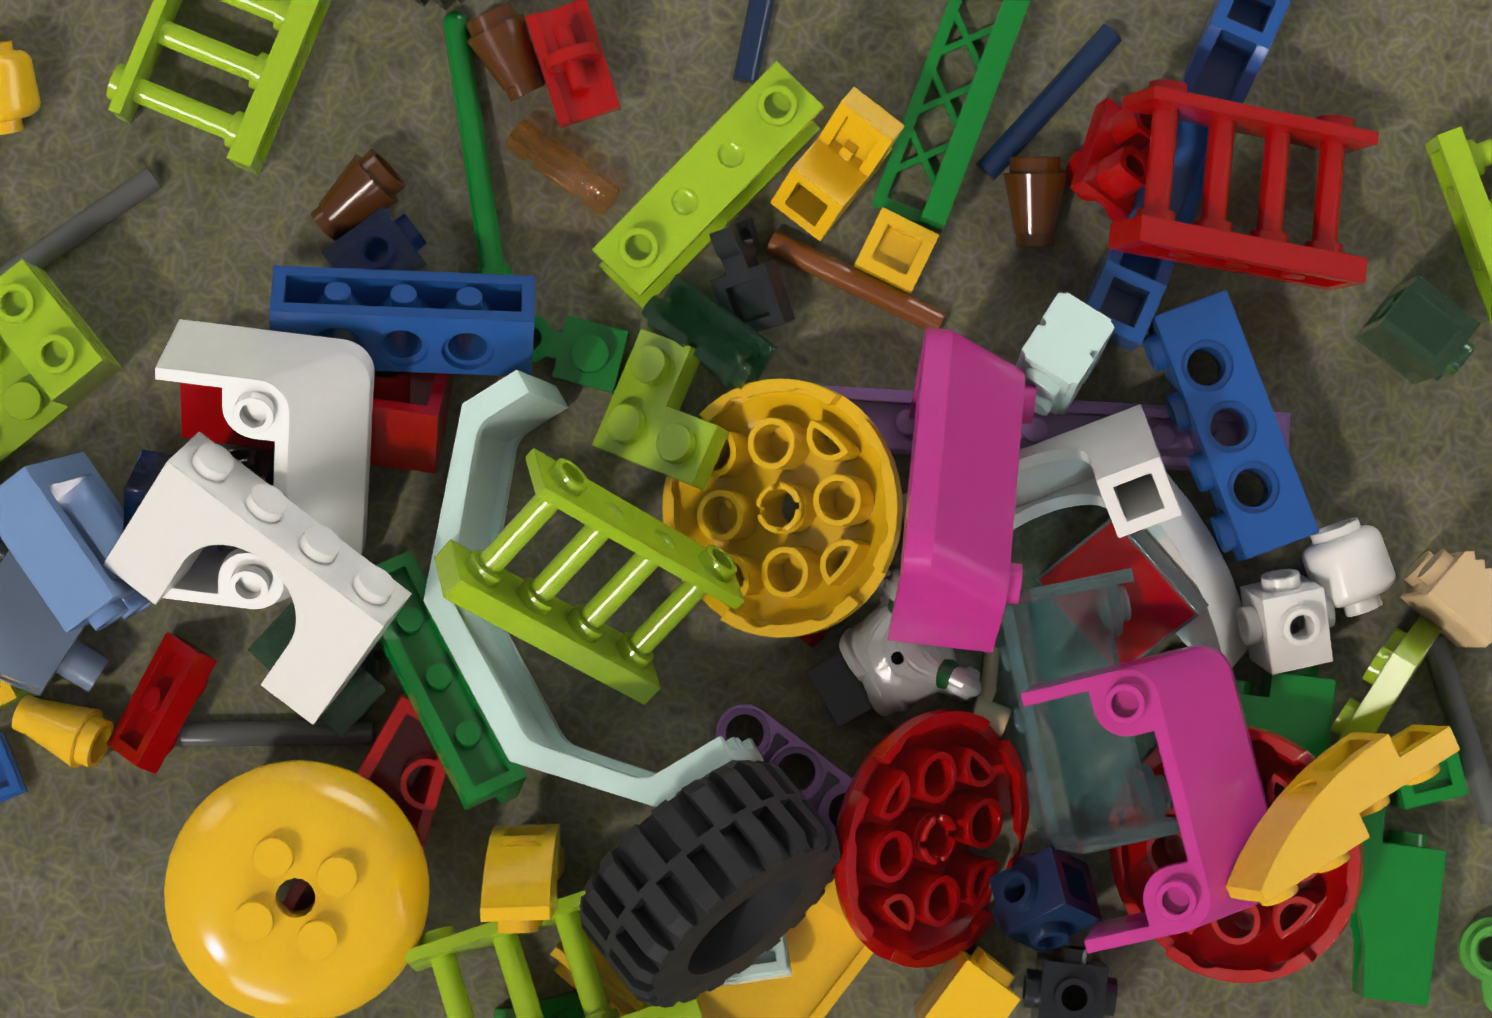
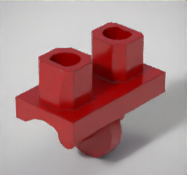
[525,0,621,128]
[1065,97,1152,223]

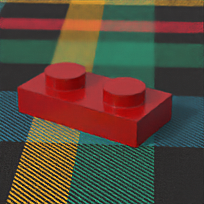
[106,631,217,774]

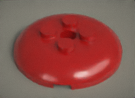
[833,709,1029,968]
[1109,725,1364,983]

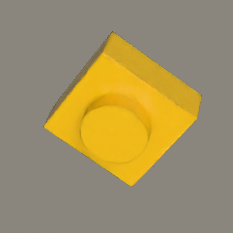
[854,207,939,295]

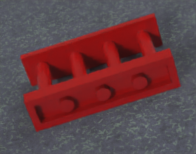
[1108,79,1379,291]

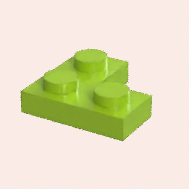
[592,329,729,491]
[1330,616,1442,741]

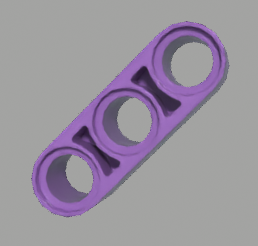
[716,703,852,832]

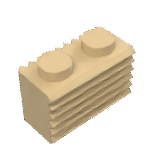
[1400,549,1492,648]

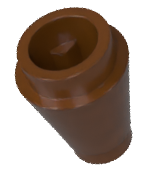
[465,2,544,102]
[311,149,406,241]
[1003,156,1067,247]

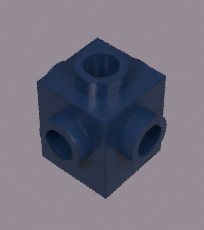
[989,846,1102,952]

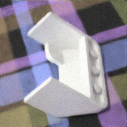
[155,319,374,609]

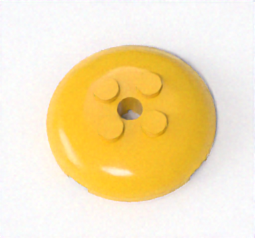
[662,378,903,638]
[164,760,430,1018]

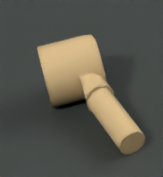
[972,647,1011,737]

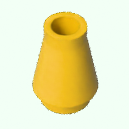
[12,694,114,769]

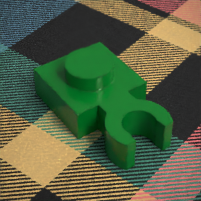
[532,315,629,394]

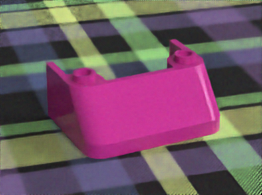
[887,327,1036,653]
[1021,645,1269,954]

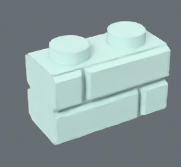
[1016,292,1115,416]

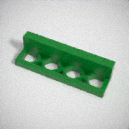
[871,0,1031,233]
[375,550,527,810]

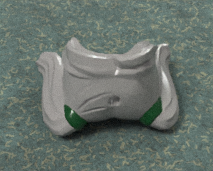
[839,564,981,717]

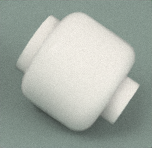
[1301,517,1396,617]

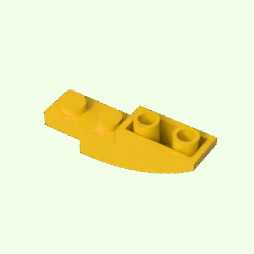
[1226,724,1460,906]
[480,824,565,934]

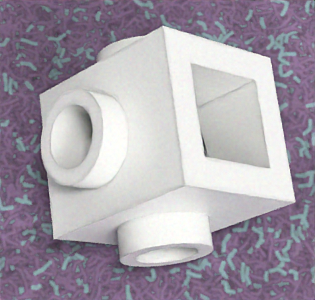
[1236,569,1335,675]

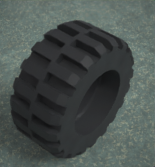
[580,760,840,1008]

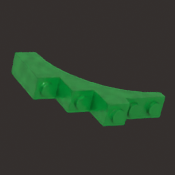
[1235,665,1447,1006]

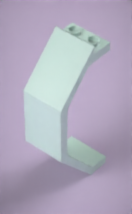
[423,370,764,807]

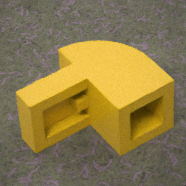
[770,87,905,241]

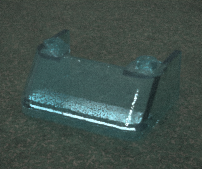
[995,568,1180,854]

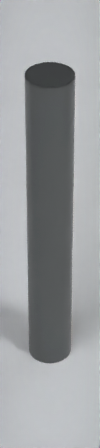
[0,167,162,276]
[1425,635,1492,824]
[180,719,374,747]

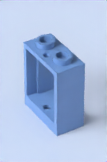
[0,452,153,633]

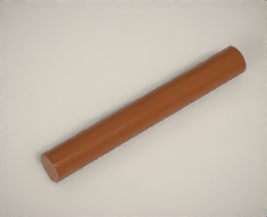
[765,229,947,330]

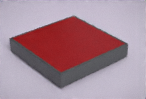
[1035,518,1209,665]

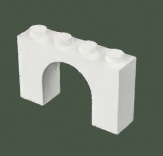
[902,404,1182,538]
[103,431,412,725]

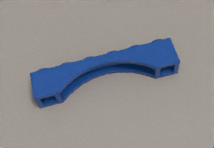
[1084,0,1291,352]

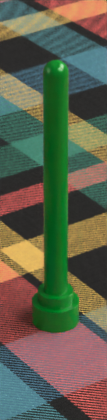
[443,10,513,275]

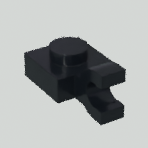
[709,218,795,340]

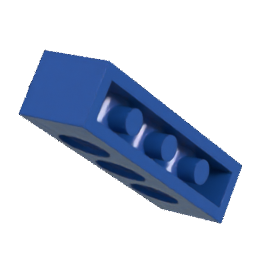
[269,265,535,376]
[1142,289,1319,561]

